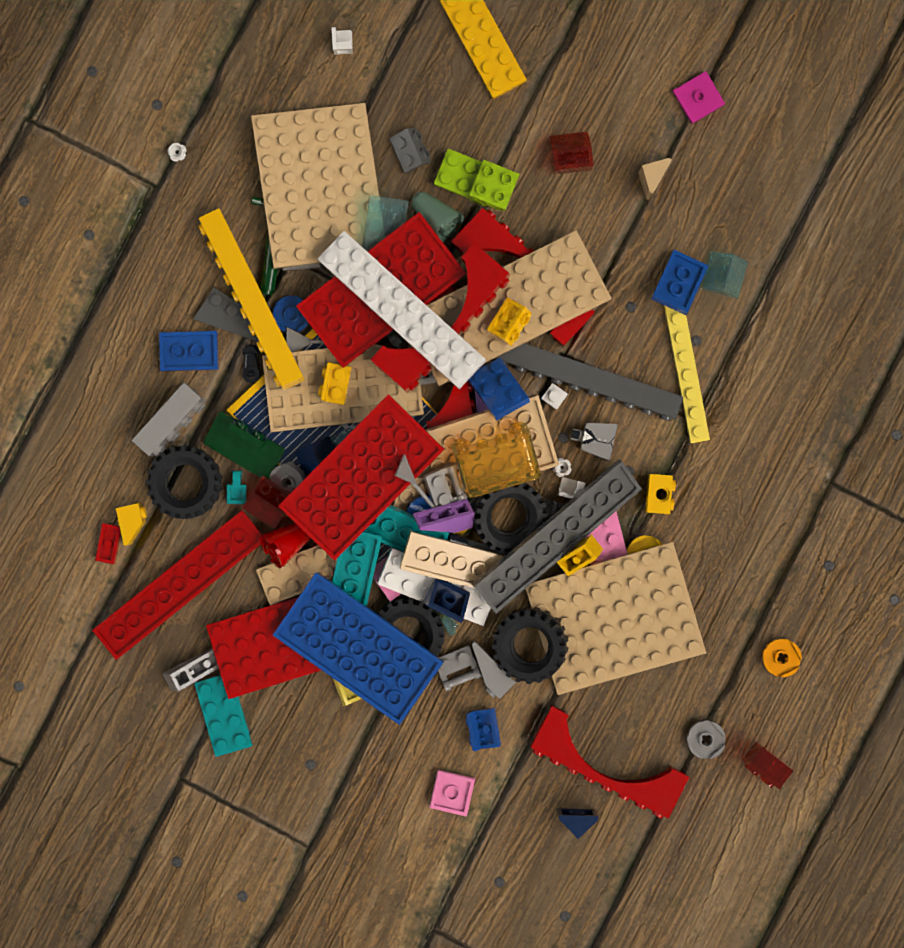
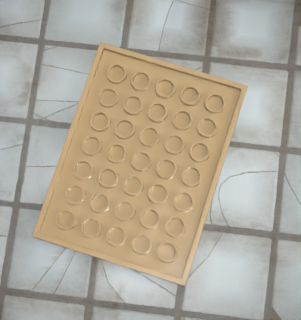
[251,103,385,269]
[526,541,706,695]

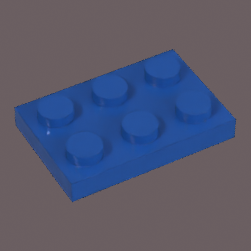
[651,250,709,315]
[159,331,219,371]
[468,358,530,421]

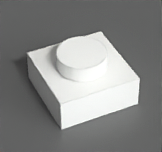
[541,383,568,410]

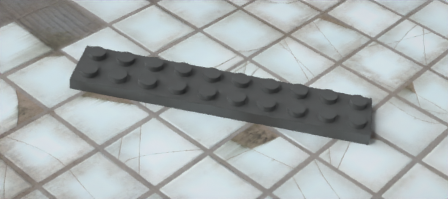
[472,459,642,613]

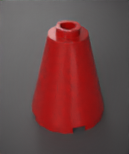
[259,523,311,569]

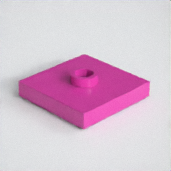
[673,71,725,124]

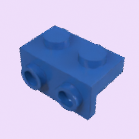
[466,708,501,751]

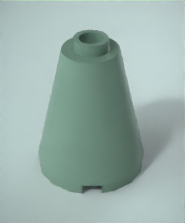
[412,192,464,242]

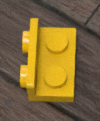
[487,297,532,346]
[318,362,352,405]

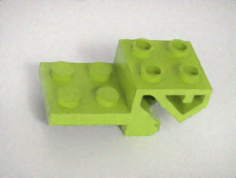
[434,149,520,212]

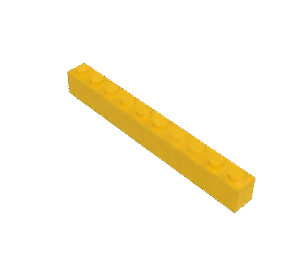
[198,208,305,390]

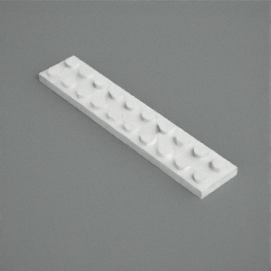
[318,231,486,389]

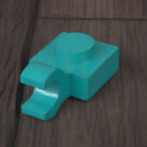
[227,471,247,504]

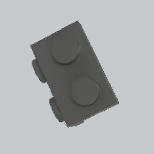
[390,128,431,173]

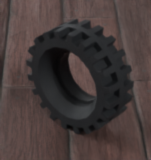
[146,446,222,519]
[472,477,548,554]
[378,598,444,656]
[492,607,569,684]

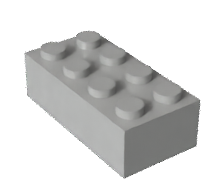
[132,383,207,457]

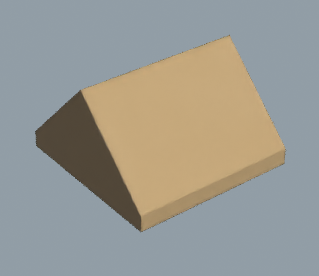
[638,158,672,200]

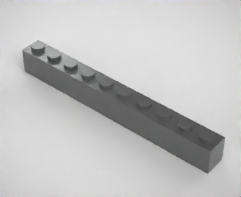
[494,344,683,422]

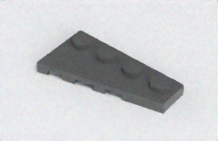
[194,287,259,342]

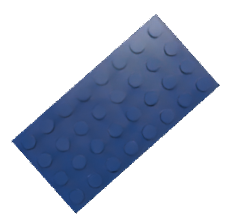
[273,572,444,725]

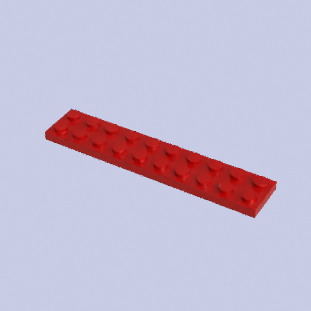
[92,510,263,660]

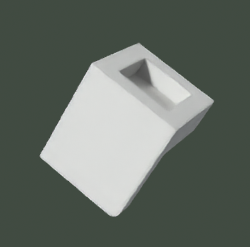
[332,27,353,55]
[557,477,586,499]

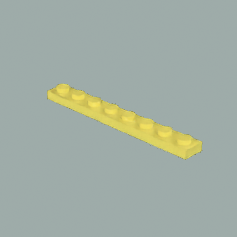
[664,306,710,444]

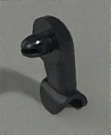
[242,345,260,383]

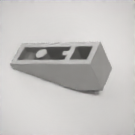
[472,640,516,699]
[163,648,219,692]

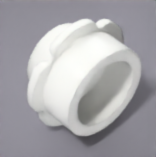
[168,143,186,162]
[553,458,571,477]

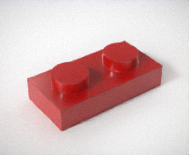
[95,523,121,564]

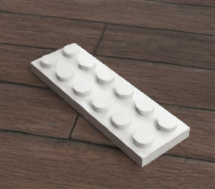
[377,548,490,626]

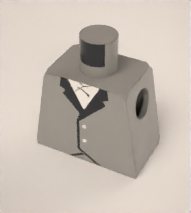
[570,423,617,461]

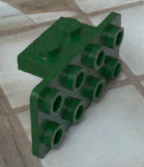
[204,412,285,481]

